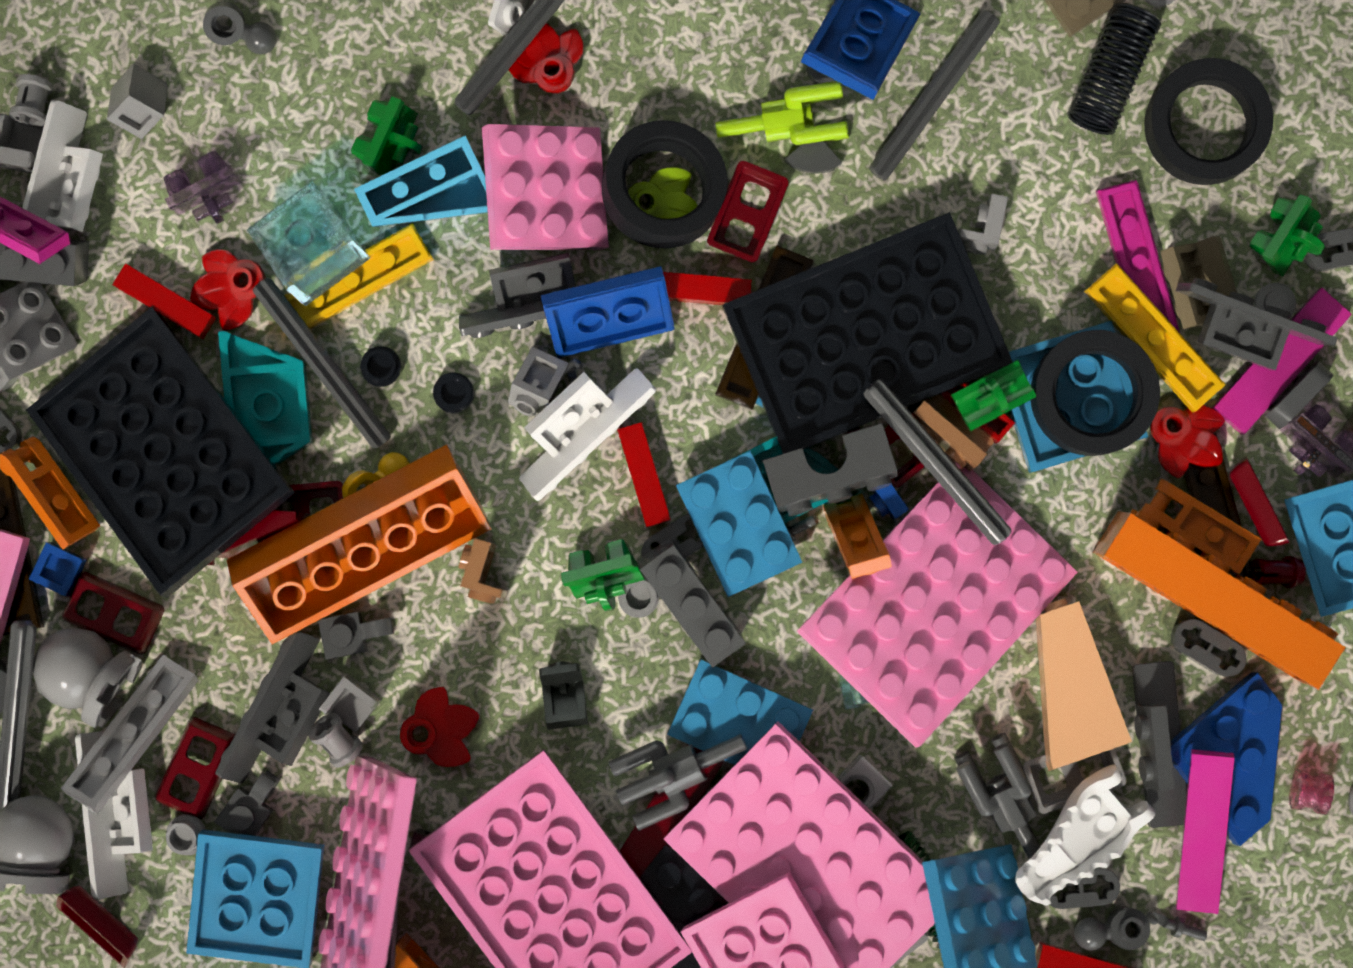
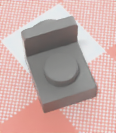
[958,194,1008,255]
[508,347,569,417]

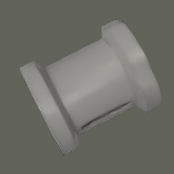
[8,74,54,127]
[308,713,362,768]

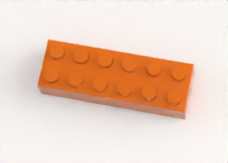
[226,444,492,644]
[1093,509,1346,690]

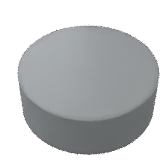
[618,578,659,618]

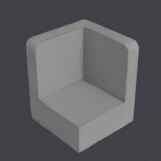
[107,64,168,139]
[0,113,43,173]
[319,675,382,733]

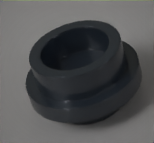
[360,346,402,387]

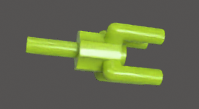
[715,81,849,146]

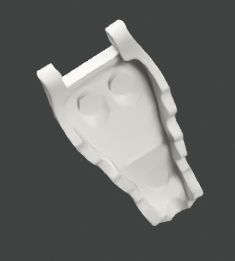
[1015,764,1156,906]

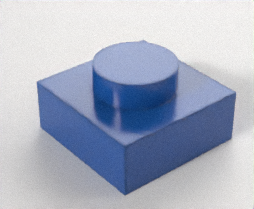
[869,484,909,520]
[29,542,87,597]

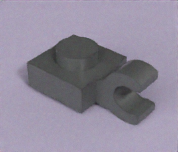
[318,611,394,660]
[214,770,281,836]

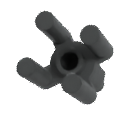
[954,733,1041,859]
[609,734,747,831]

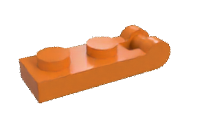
[0,436,100,550]
[1141,478,1262,574]
[823,493,892,579]

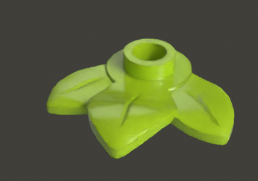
[628,168,698,219]

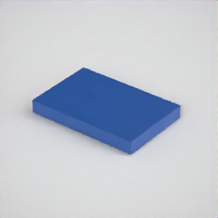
[801,0,921,100]
[541,266,675,358]

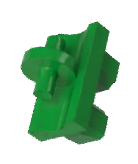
[351,96,423,176]
[1250,194,1325,277]
[951,360,1036,431]
[561,539,645,611]

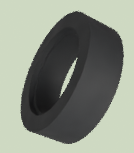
[1144,58,1273,185]
[602,120,728,249]
[1030,330,1160,456]

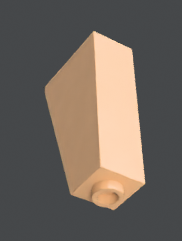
[1036,598,1132,771]

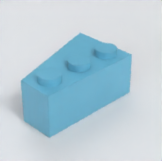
[354,136,488,227]

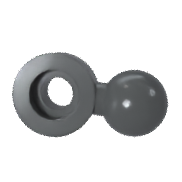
[203,1,277,55]
[1074,907,1150,951]

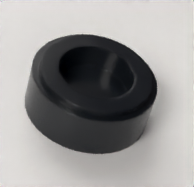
[433,372,475,414]

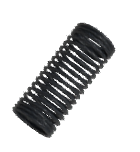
[1066,3,1162,135]

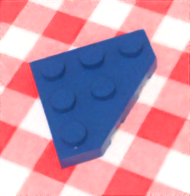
[1170,672,1282,846]

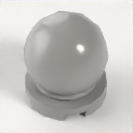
[33,628,142,729]
[0,795,74,894]

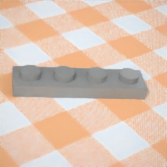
[61,655,199,814]

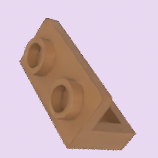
[912,394,994,472]
[459,538,508,604]

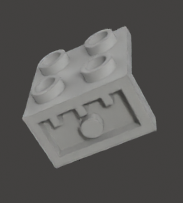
[0,282,77,393]

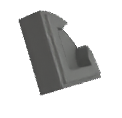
[785,141,842,174]

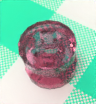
[1289,769,1334,815]

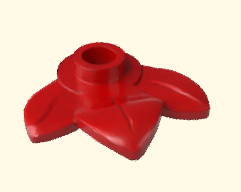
[509,23,584,94]
[190,249,266,331]
[1150,405,1225,479]
[400,686,480,767]

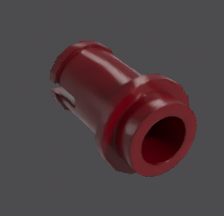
[1249,556,1306,588]

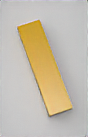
[284,223,434,329]
[1084,263,1226,413]

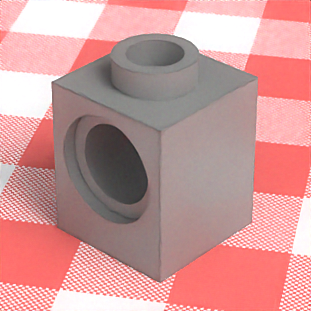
[837,754,893,809]

